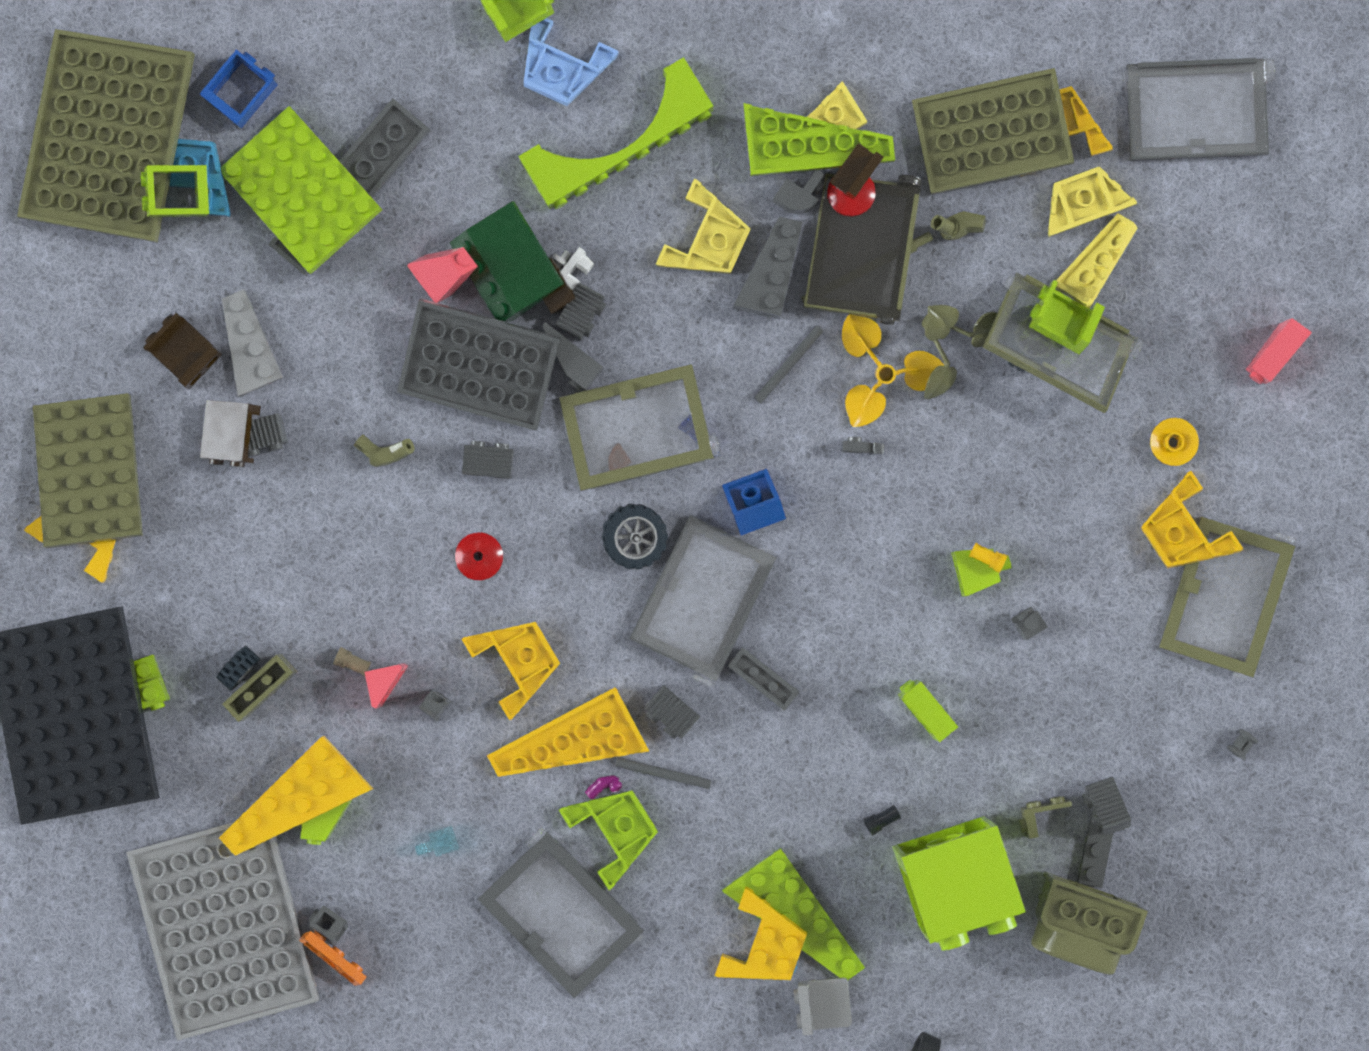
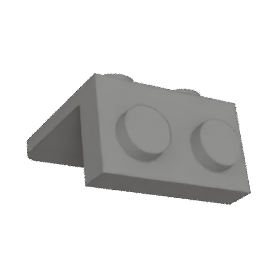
[794,977,852,1035]

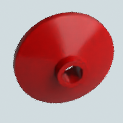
[827,177,875,217]
[455,532,503,580]

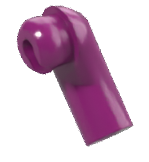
[585,775,622,799]

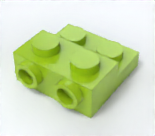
[134,654,170,711]

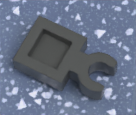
[841,437,884,454]

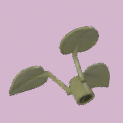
[922,305,998,399]

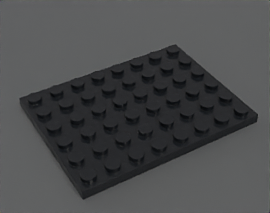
[0,606,160,825]

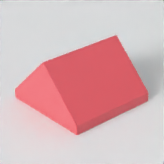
[365,663,408,709]

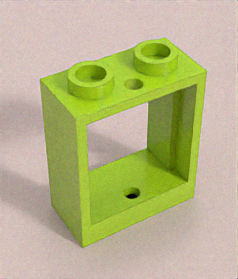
[140,165,209,217]
[898,679,958,743]

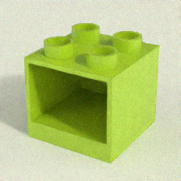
[892,816,1026,951]

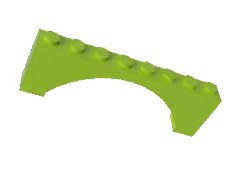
[518,57,714,210]

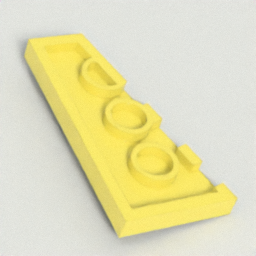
[807,81,868,129]
[1056,213,1137,309]

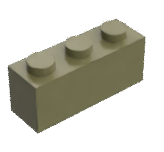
[222,654,298,722]

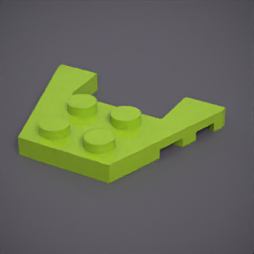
[559,790,658,890]

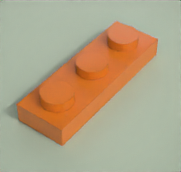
[299,931,367,986]

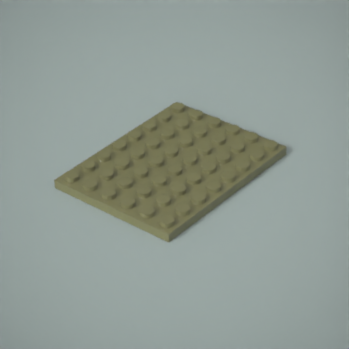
[17,29,195,243]

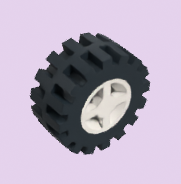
[216,645,260,691]

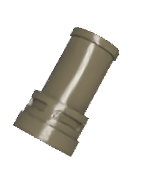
[333,647,371,676]

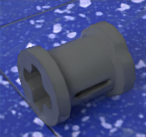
[1227,729,1259,761]

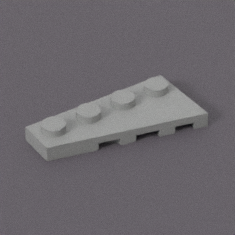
[222,289,283,397]

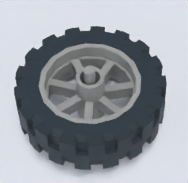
[601,503,668,570]

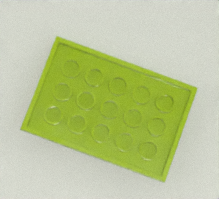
[221,106,382,274]

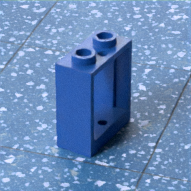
[200,49,278,129]

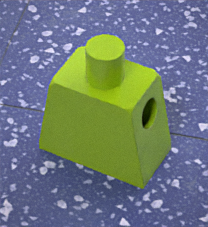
[951,548,1012,597]

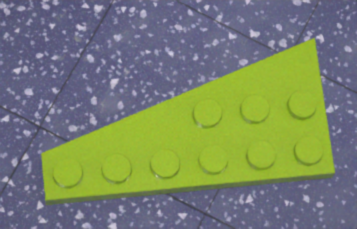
[743,103,895,176]
[721,848,865,980]

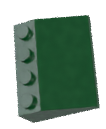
[450,201,564,323]

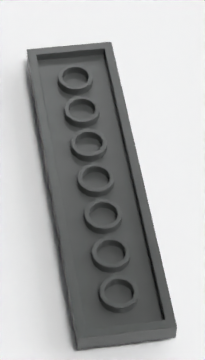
[268,98,430,277]

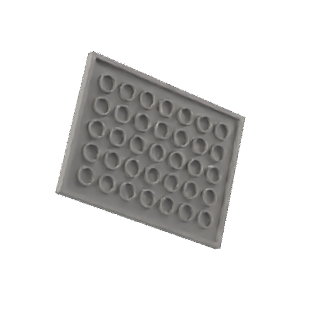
[126,822,320,1041]

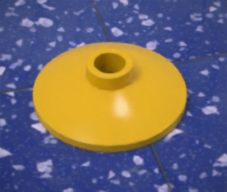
[1150,418,1199,466]

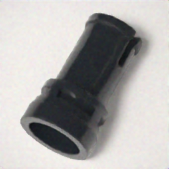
[863,805,901,836]

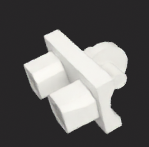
[552,247,594,292]

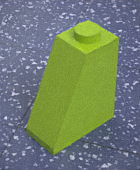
[300,800,352,845]

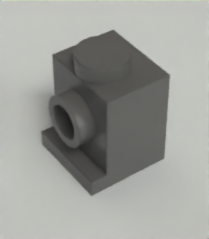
[1011,607,1048,640]
[309,905,349,946]

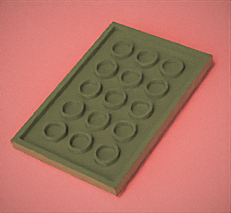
[912,68,1074,195]
[33,393,143,549]

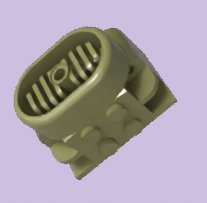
[1031,871,1148,975]

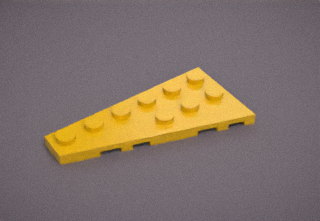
[219,736,373,856]

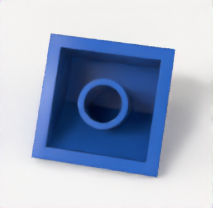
[722,469,786,536]

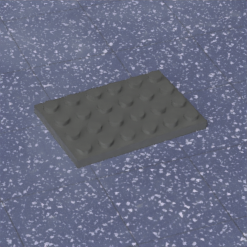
[397,298,561,431]

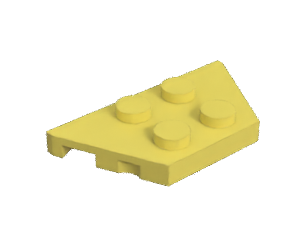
[1048,166,1137,237]

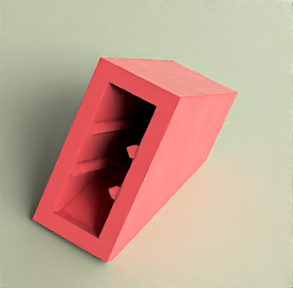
[407,247,478,303]
[1246,318,1312,384]

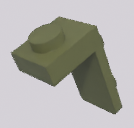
[1019,796,1072,839]

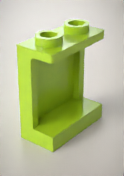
[480,0,554,42]
[1029,280,1105,355]

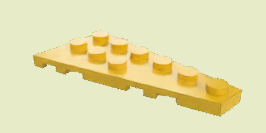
[487,687,649,777]

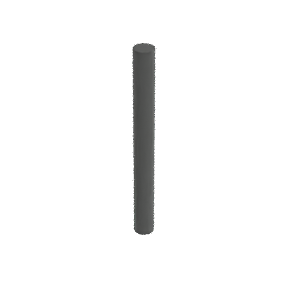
[754,325,824,404]
[615,757,711,789]

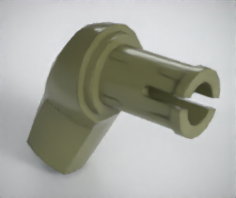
[931,211,986,240]
[353,434,415,467]

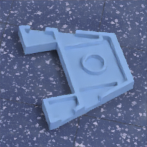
[524,18,618,106]

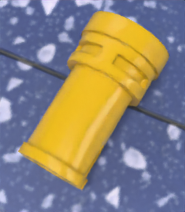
[969,543,1008,573]

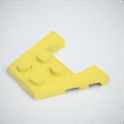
[656,179,751,274]

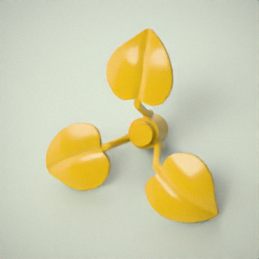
[842,314,944,427]

